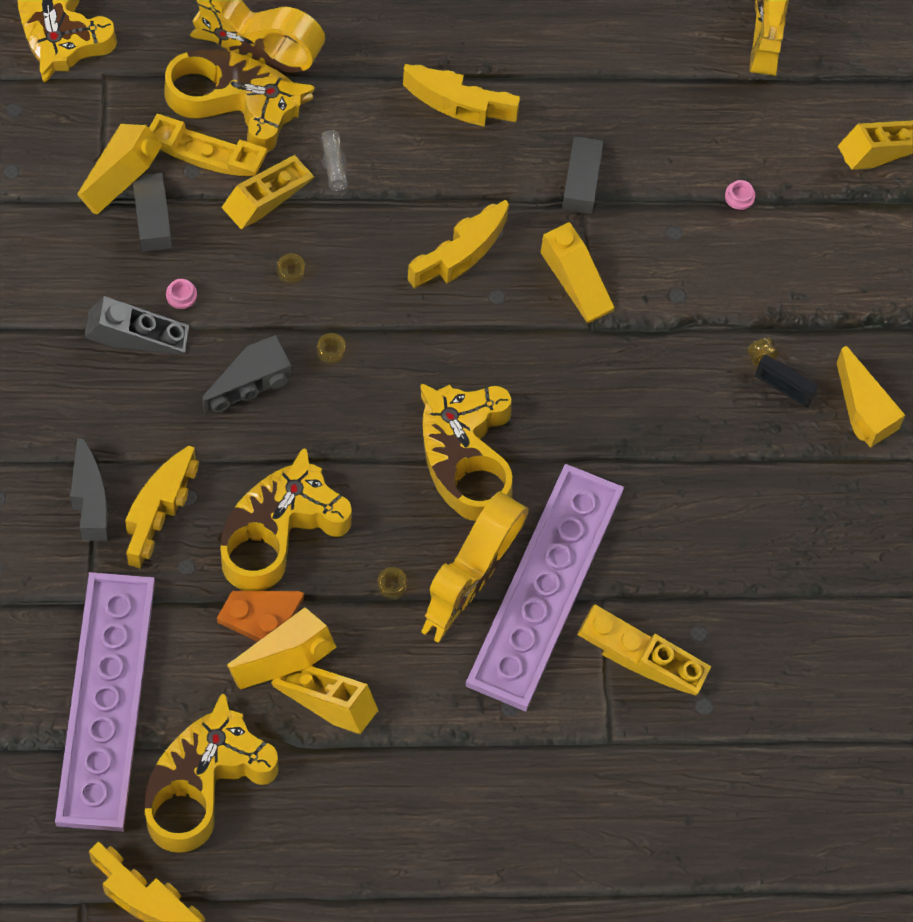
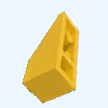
[838,120,913,170]
[77,124,162,214]
[221,155,314,230]
[541,222,614,323]
[837,346,905,448]
[227,607,336,690]
[271,666,379,734]

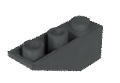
[84,296,189,354]
[202,335,292,415]

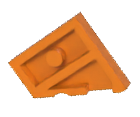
[217,591,304,642]

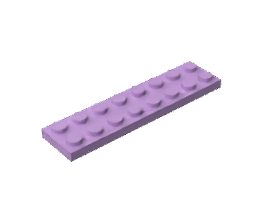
[465,464,624,711]
[55,572,155,832]

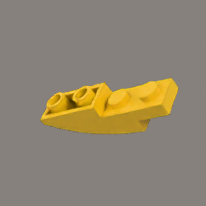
[403,64,520,127]
[408,200,509,289]
[125,446,199,569]
[577,604,711,695]
[89,842,206,922]

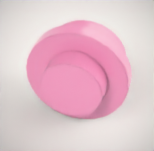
[725,180,756,210]
[166,279,197,309]

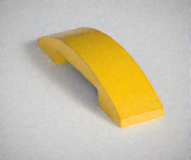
[149,114,268,176]

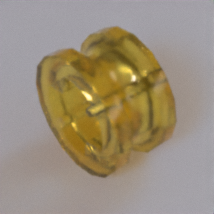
[277,253,305,284]
[317,333,346,364]
[747,338,779,366]
[378,567,407,600]

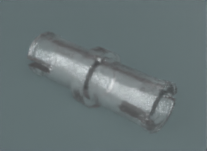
[320,130,348,191]

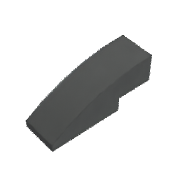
[562,136,603,214]
[133,173,172,252]
[70,438,109,542]

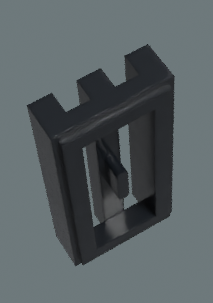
[755,354,818,407]

